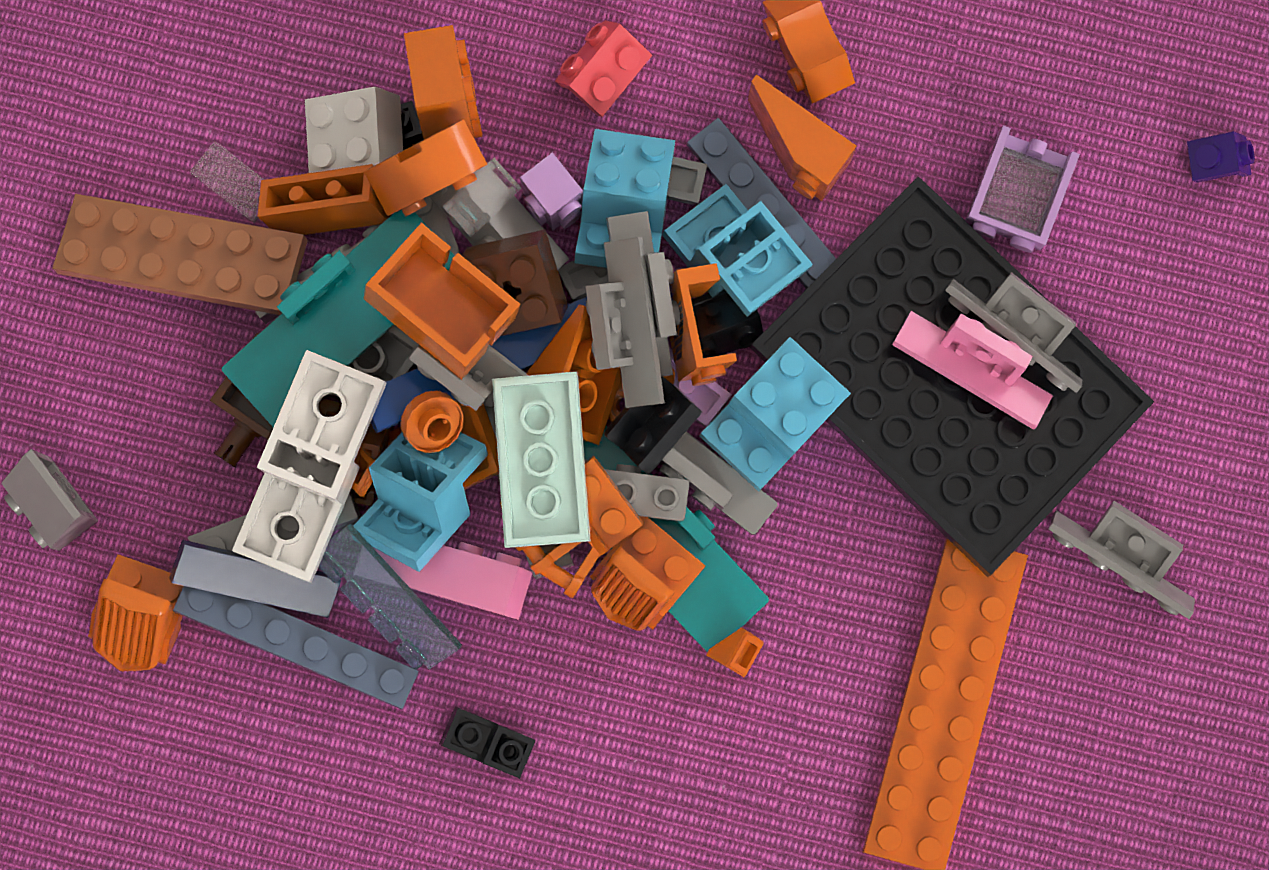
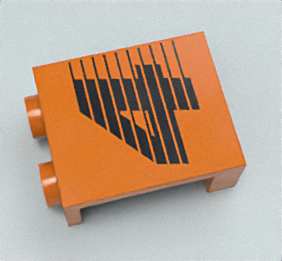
[669,263,737,386]

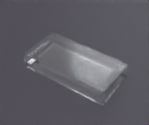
[189,141,264,223]
[442,158,521,237]

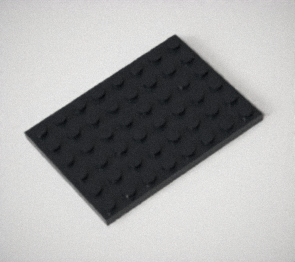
[750,176,1154,577]

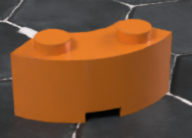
[762,0,855,104]
[364,120,488,217]

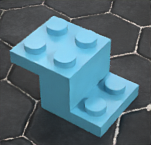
[574,129,675,268]
[662,184,813,317]
[699,337,851,492]
[352,432,488,572]

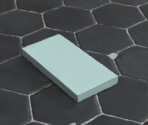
[492,372,591,548]

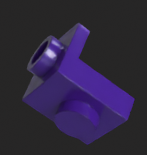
[1187,131,1255,183]

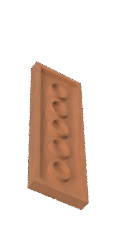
[52,194,308,315]

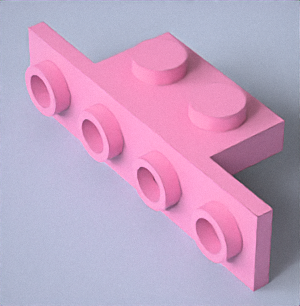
[892,311,1053,430]

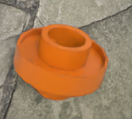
[401,391,464,453]

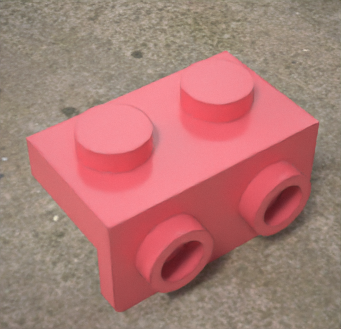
[555,20,652,117]

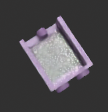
[965,125,1080,253]

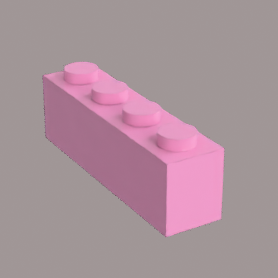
[356,542,533,620]

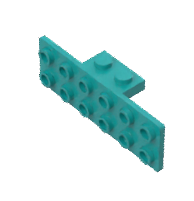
[222,210,455,427]
[583,426,769,652]

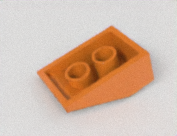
[748,74,857,201]
[526,304,621,445]

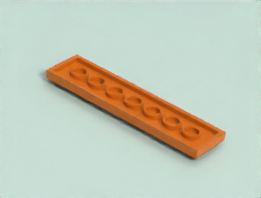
[862,538,1028,870]

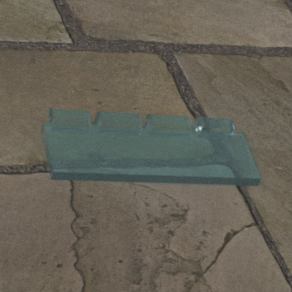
[319,523,462,670]

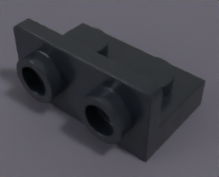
[691,289,763,358]
[604,375,702,475]

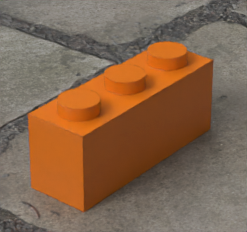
[257,164,391,235]

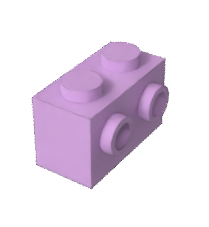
[520,152,583,231]

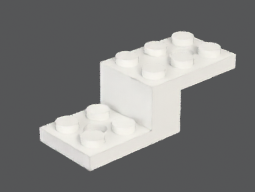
[232,350,387,583]

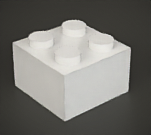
[305,87,403,173]

